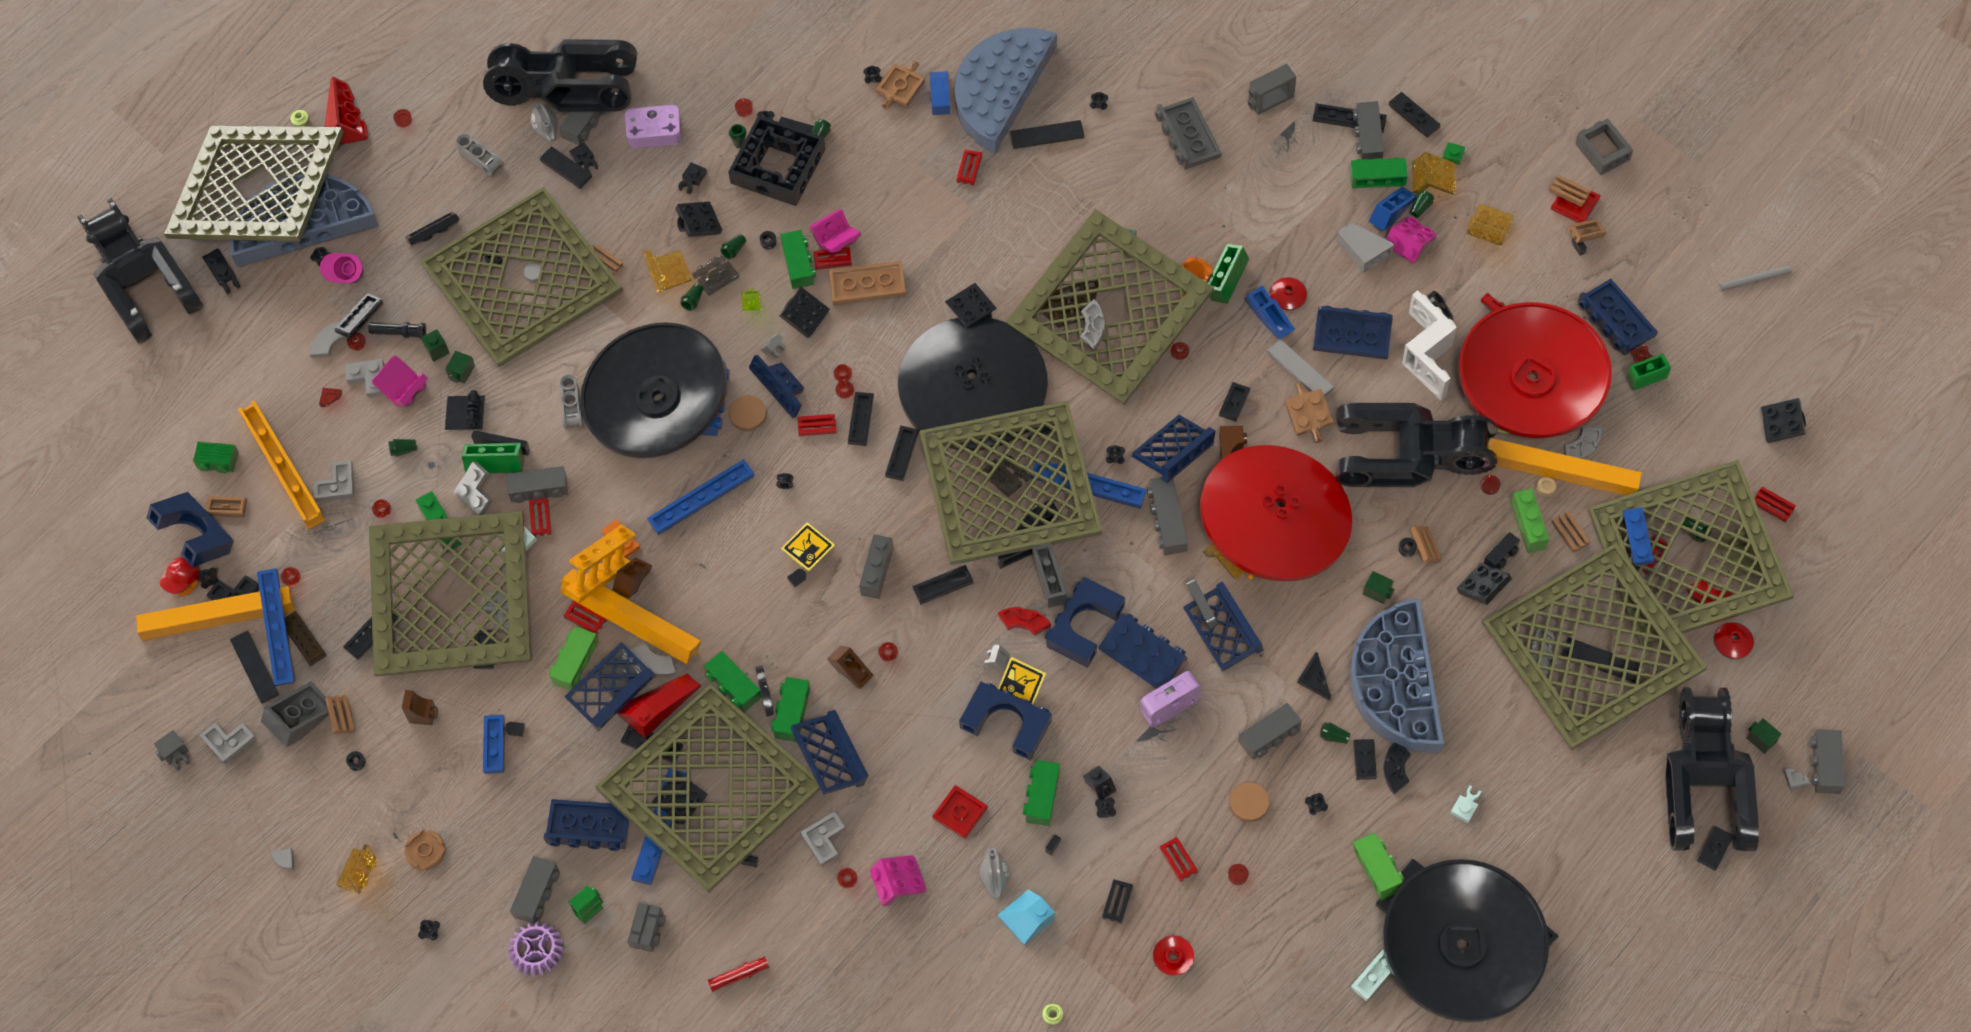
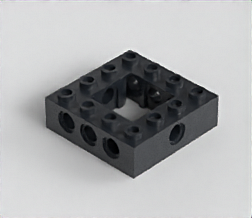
[728,115,826,206]

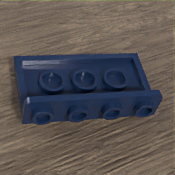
[1578,279,1658,356]
[1313,305,1393,359]
[1098,613,1188,689]
[543,799,630,851]

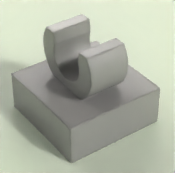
[761,333,786,357]
[984,645,1010,671]

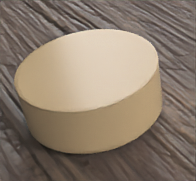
[1536,477,1556,497]

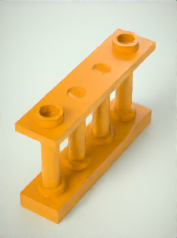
[564,524,636,603]

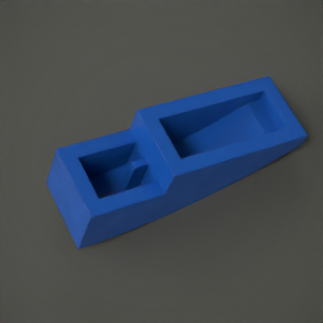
[930,71,950,115]
[1244,285,1295,340]

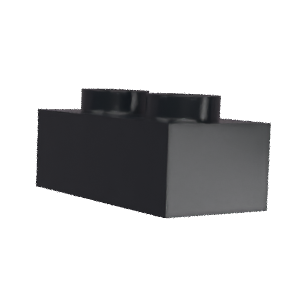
[1483,532,1520,570]

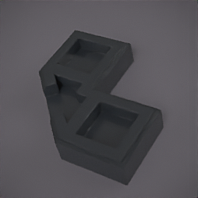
[206,575,259,601]

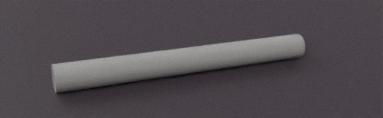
[1719,265,1792,290]

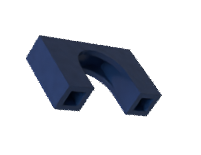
[146,492,234,567]
[1045,577,1125,668]
[959,682,1052,761]

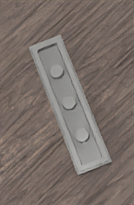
[1267,339,1334,397]

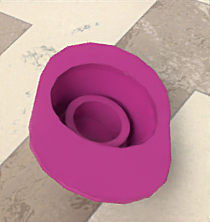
[320,253,363,283]

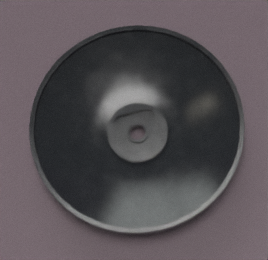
[898,317,1048,451]
[580,322,727,458]
[1382,859,1549,1022]

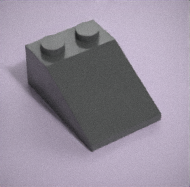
[261,682,336,747]

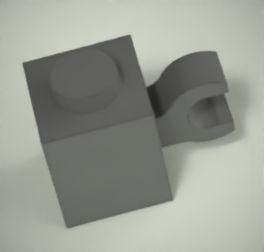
[154,730,189,771]

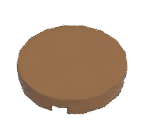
[729,395,767,431]
[1229,782,1269,822]
[405,831,446,870]

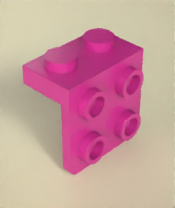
[809,209,861,252]
[1386,217,1437,263]
[372,356,428,407]
[870,855,926,906]

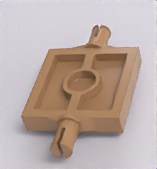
[876,60,925,110]
[1285,382,1333,443]

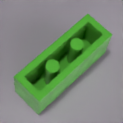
[1511,489,1549,553]
[549,626,599,691]
[1353,833,1405,901]

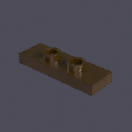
[285,611,327,666]

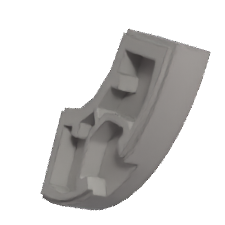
[1080,299,1105,351]
[310,321,349,358]
[1564,427,1602,459]
[1531,629,1559,677]
[629,644,676,677]

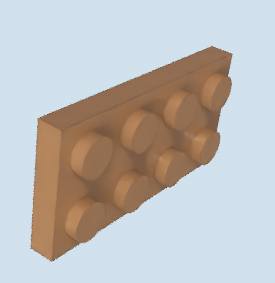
[829,261,906,305]

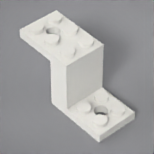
[1402,290,1457,400]

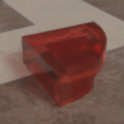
[319,388,343,407]

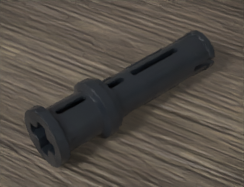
[368,322,426,339]

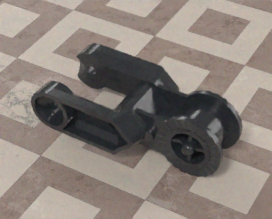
[483,39,638,112]
[77,198,203,344]
[1336,403,1498,487]
[1665,687,1759,851]

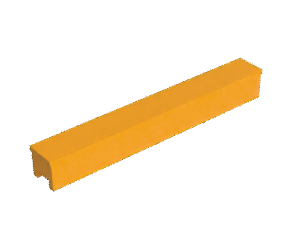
[238,400,325,530]
[1489,438,1642,495]
[561,569,701,664]
[136,586,296,641]

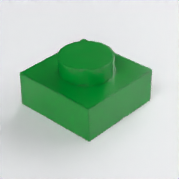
[1442,142,1465,165]

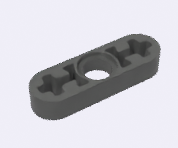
[1185,577,1218,629]

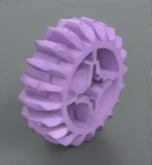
[508,921,564,977]

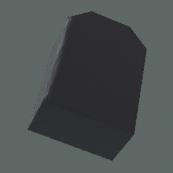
[1572,237,1587,256]
[787,569,807,588]
[505,722,525,737]
[1045,835,1061,855]
[741,855,759,868]

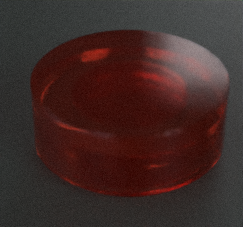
[735,98,753,117]
[393,109,412,127]
[1481,475,1501,495]
[1228,864,1249,885]

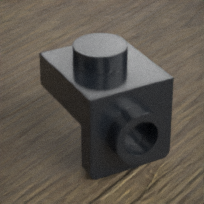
[1083,766,1116,800]

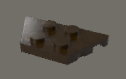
[1041,280,1099,328]

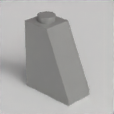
[1336,223,1394,272]

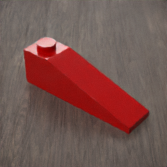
[324,76,368,144]
[617,673,701,738]

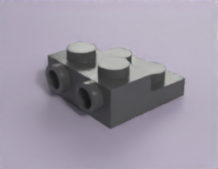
[594,649,642,698]

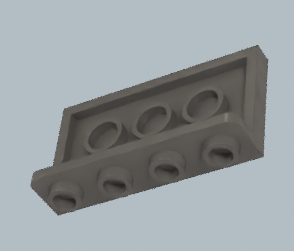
[1155,97,1222,169]

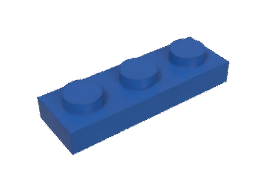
[1623,507,1654,566]
[483,715,505,774]

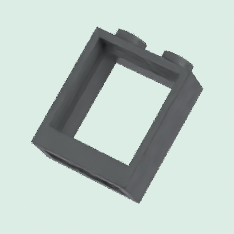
[1248,64,1296,115]
[1576,119,1633,176]

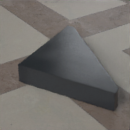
[1297,652,1331,700]

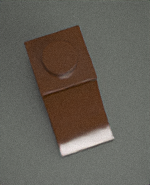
[1219,426,1247,460]
[612,558,652,598]
[827,646,874,689]
[402,690,438,725]

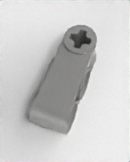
[456,134,504,177]
[560,374,583,429]

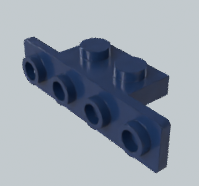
[749,355,804,418]

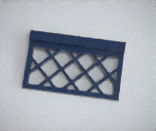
[1132,415,1216,483]
[1183,581,1264,672]
[564,642,655,732]
[790,710,869,795]

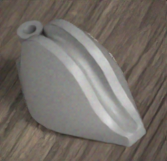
[530,103,557,142]
[979,848,1009,899]

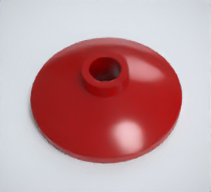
[1270,277,1307,310]
[1714,622,1754,659]
[1153,935,1194,976]

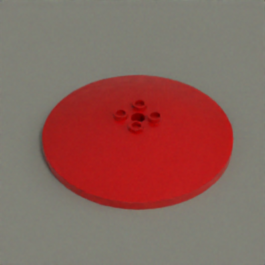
[1458,302,1612,438]
[1200,445,1353,581]

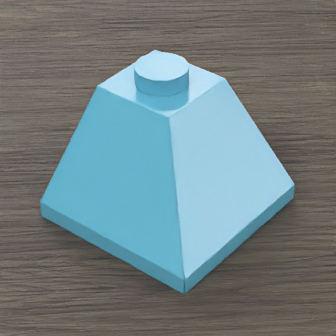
[998,889,1055,945]

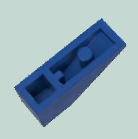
[1369,186,1417,231]

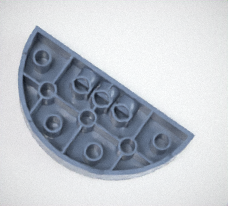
[955,28,1057,154]
[230,174,378,267]
[1350,598,1444,753]

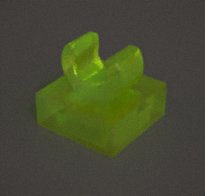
[741,288,761,311]

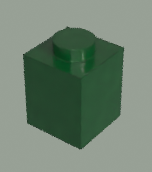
[421,329,450,362]
[445,351,475,384]
[1363,571,1395,604]
[1746,718,1782,754]

